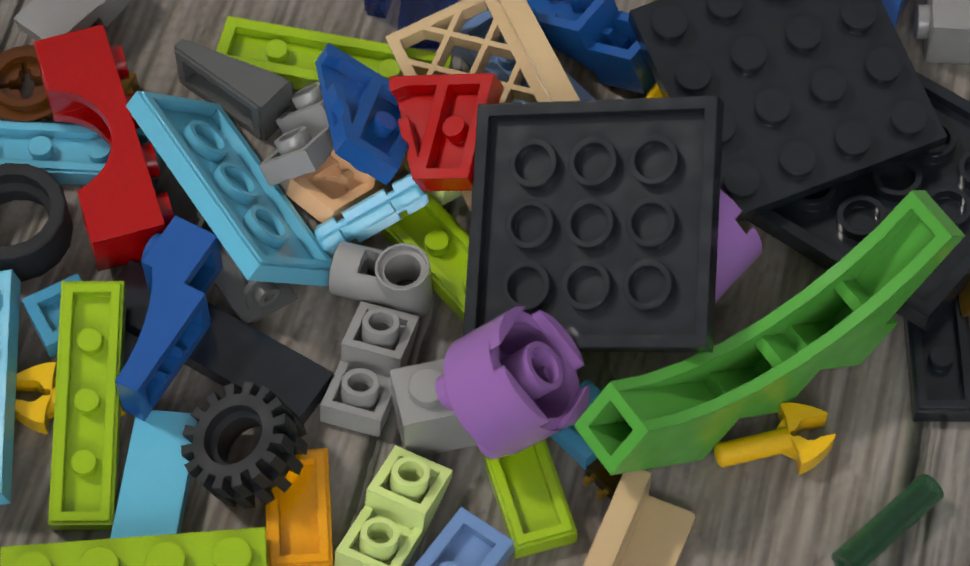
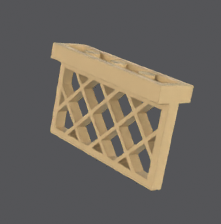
[385,0,580,212]

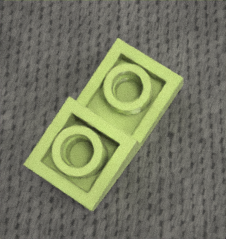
[334,445,453,566]

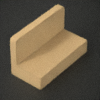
[583,470,695,566]

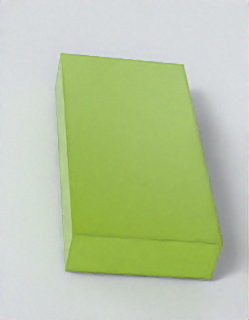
[479,439,577,559]

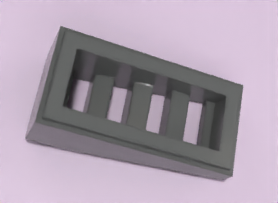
[174,39,294,141]

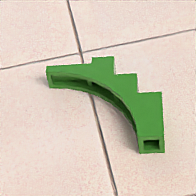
[573,190,965,475]

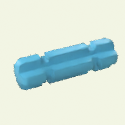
[314,174,429,257]

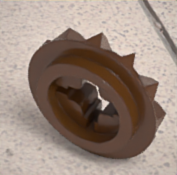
[0,45,54,122]

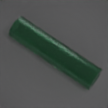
[831,473,944,566]

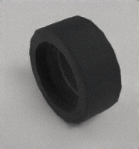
[0,163,73,282]

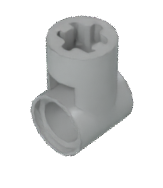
[329,241,434,319]

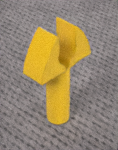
[15,362,127,434]
[714,402,836,475]

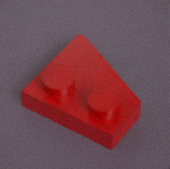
[389,73,503,191]

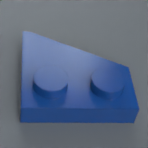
[315,43,408,185]

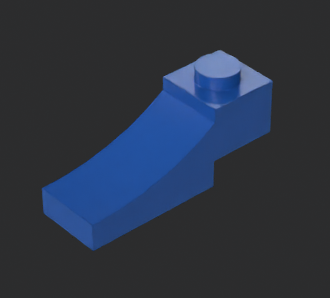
[527,0,655,94]
[115,215,223,421]

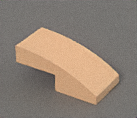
[286,146,409,223]

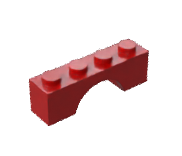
[33,24,174,272]

